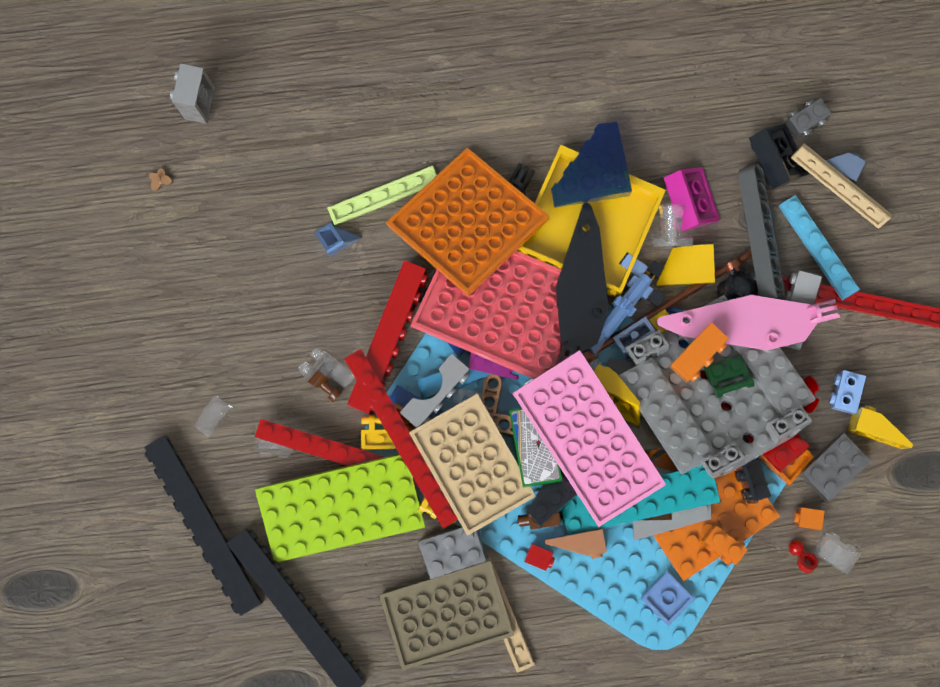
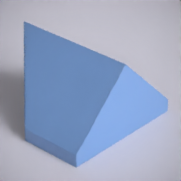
[315,222,362,257]

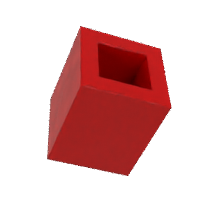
[524,544,555,571]

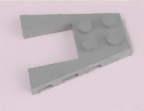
[632,467,711,540]

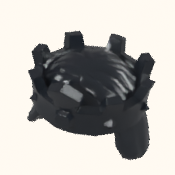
[717,268,759,300]

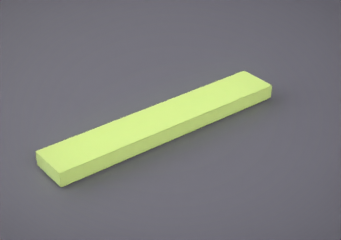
[328,165,437,226]

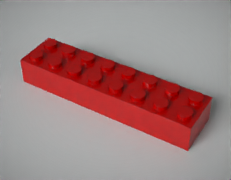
[347,260,429,415]

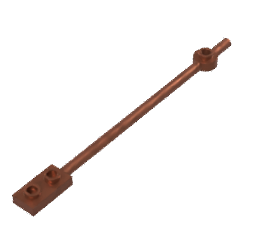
[582,249,752,363]

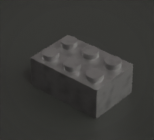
[799,433,871,502]
[418,525,487,579]

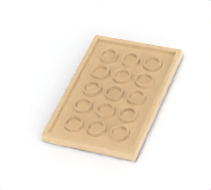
[409,394,536,536]

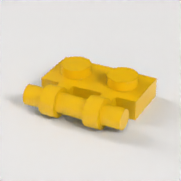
[361,415,396,449]

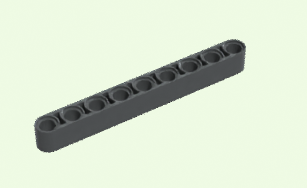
[738,164,786,300]

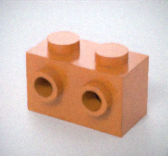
[701,525,748,566]

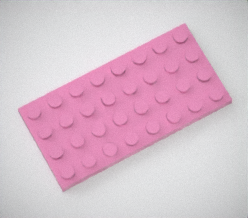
[513,350,666,527]

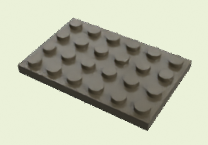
[379,560,514,670]

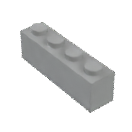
[784,269,822,351]

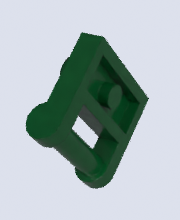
[704,354,755,398]

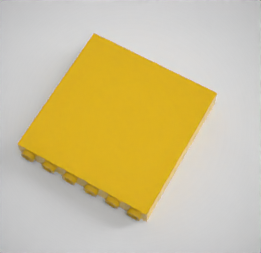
[517,145,666,297]

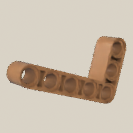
[481,374,514,438]

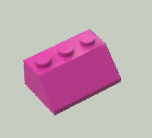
[664,167,720,232]

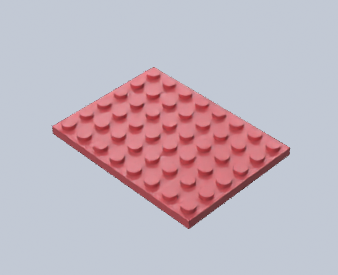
[411,251,561,379]

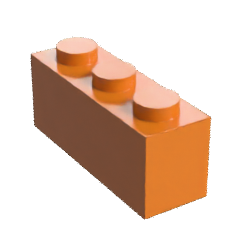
[669,322,729,383]

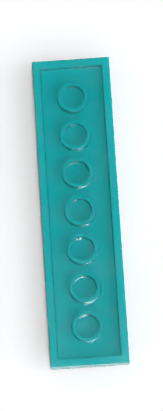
[561,465,721,536]

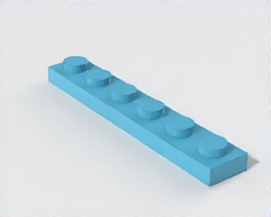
[778,195,860,301]

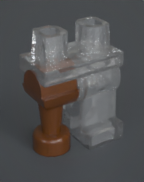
[298,347,355,403]

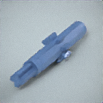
[588,273,652,354]

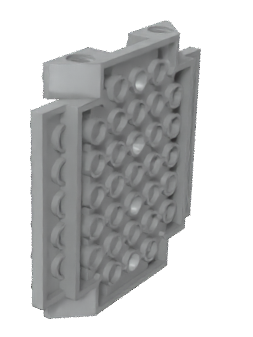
[619,295,816,478]

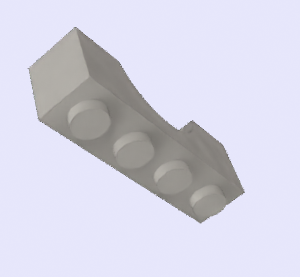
[400,354,470,428]

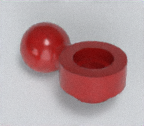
[789,540,818,573]

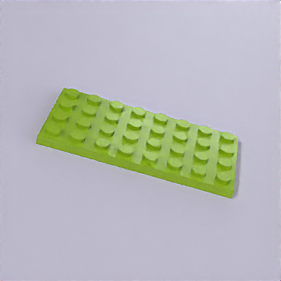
[255,454,425,562]

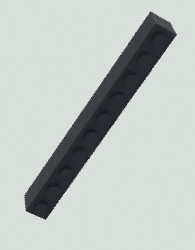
[144,435,263,616]
[226,528,366,687]

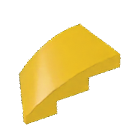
[656,244,715,287]

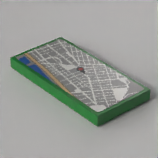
[509,408,562,488]

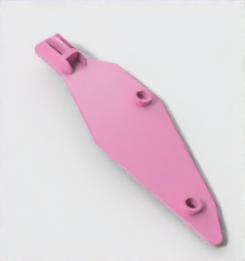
[657,295,840,351]

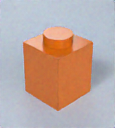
[793,507,825,530]

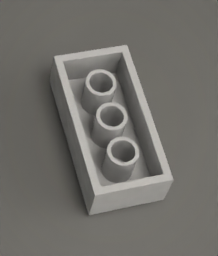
[170,64,215,124]

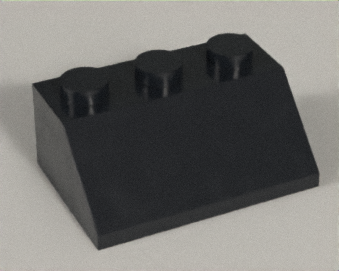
[749,124,809,190]

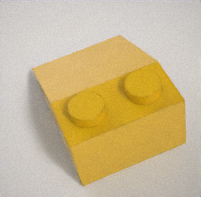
[594,364,641,426]
[847,406,913,449]

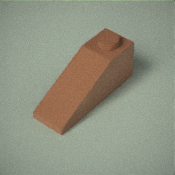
[544,529,607,559]

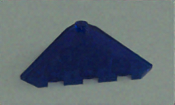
[551,121,632,208]

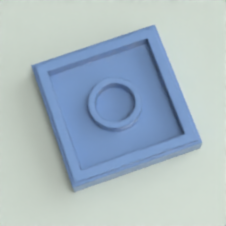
[640,571,695,626]

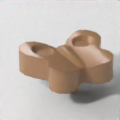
[149,169,173,192]

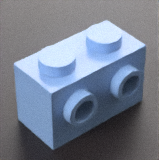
[829,370,866,414]

